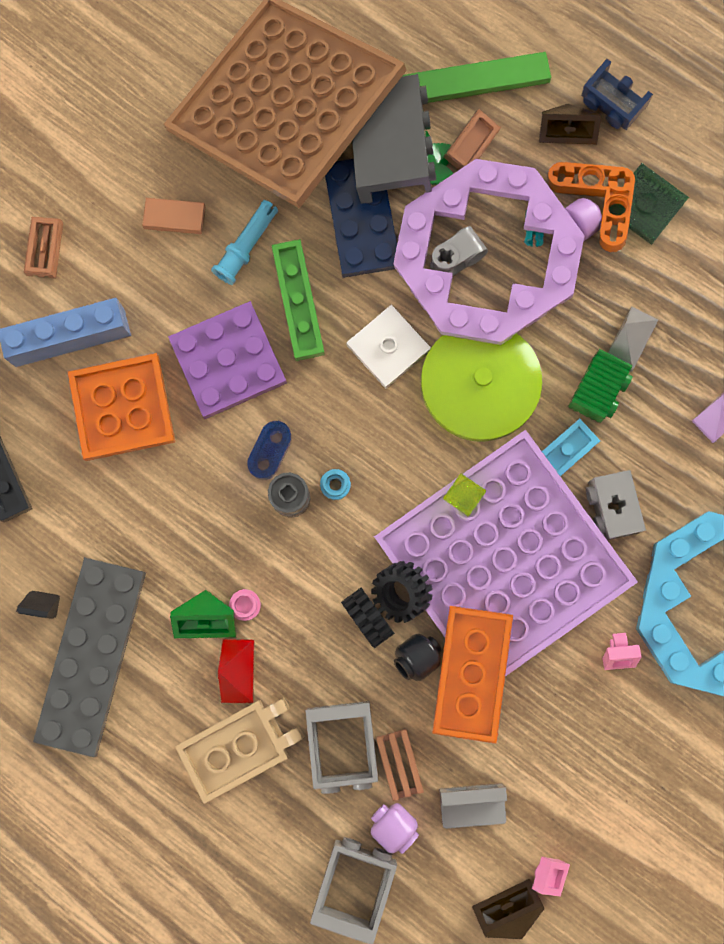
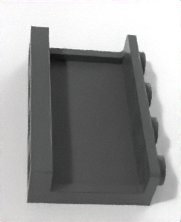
[352,74,436,204]

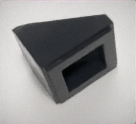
[16,591,60,619]

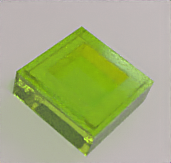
[443,473,486,517]

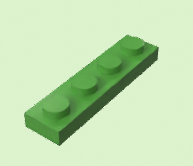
[271,239,325,361]

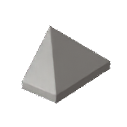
[608,307,658,372]

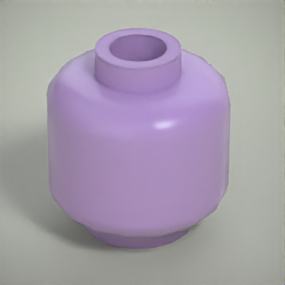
[565,198,602,242]
[371,803,419,854]

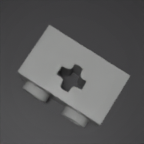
[586,470,646,540]

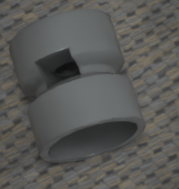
[268,472,311,518]

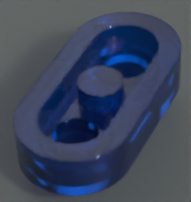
[247,421,292,480]

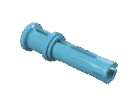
[211,200,279,285]

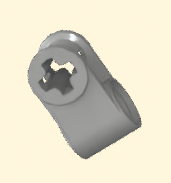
[430,226,488,276]

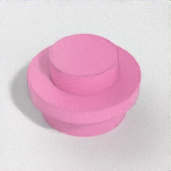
[229,589,261,621]

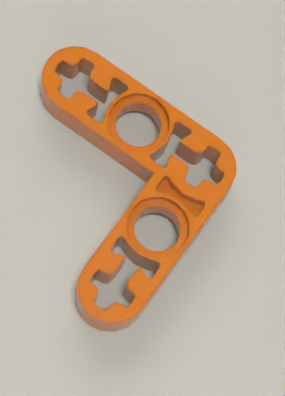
[548,162,635,252]

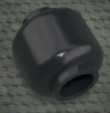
[394,634,441,681]

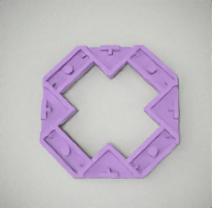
[393,159,585,345]

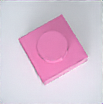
[532,857,570,897]

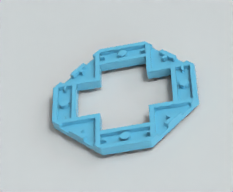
[636,511,724,697]

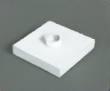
[346,305,431,389]

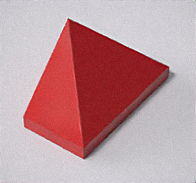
[218,639,254,703]

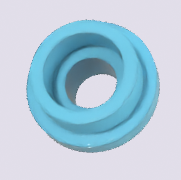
[320,469,351,500]

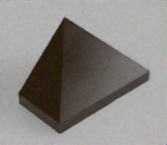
[539,104,602,145]
[472,879,544,939]

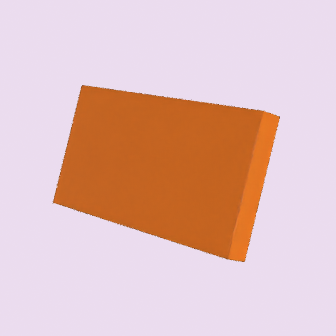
[432,606,513,744]

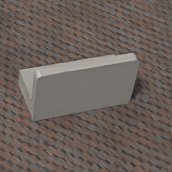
[439,783,507,829]

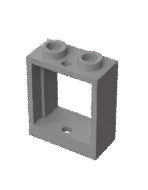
[305,701,378,794]
[310,837,397,944]

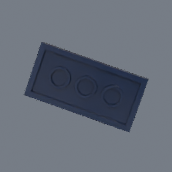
[325,159,397,278]

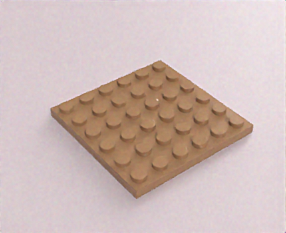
[163,0,407,208]

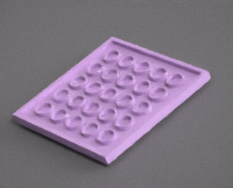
[374,430,638,676]

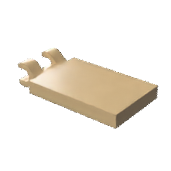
[175,697,305,804]

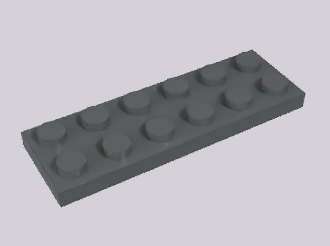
[33,557,146,757]

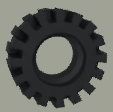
[371,561,433,623]
[341,587,395,648]

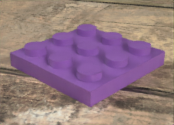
[168,301,287,419]

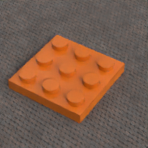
[68,353,175,461]

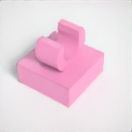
[602,633,641,670]

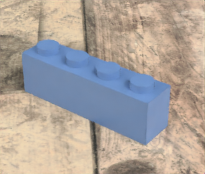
[0,298,131,367]

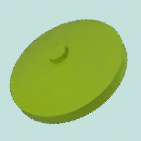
[421,333,542,442]

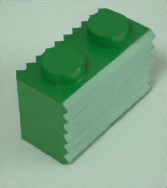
[568,349,633,423]

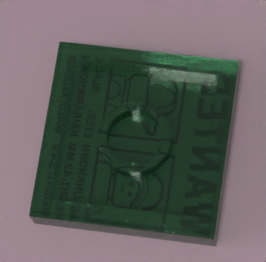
[609,163,689,245]

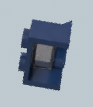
[581,59,653,130]

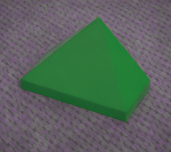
[170,590,236,639]

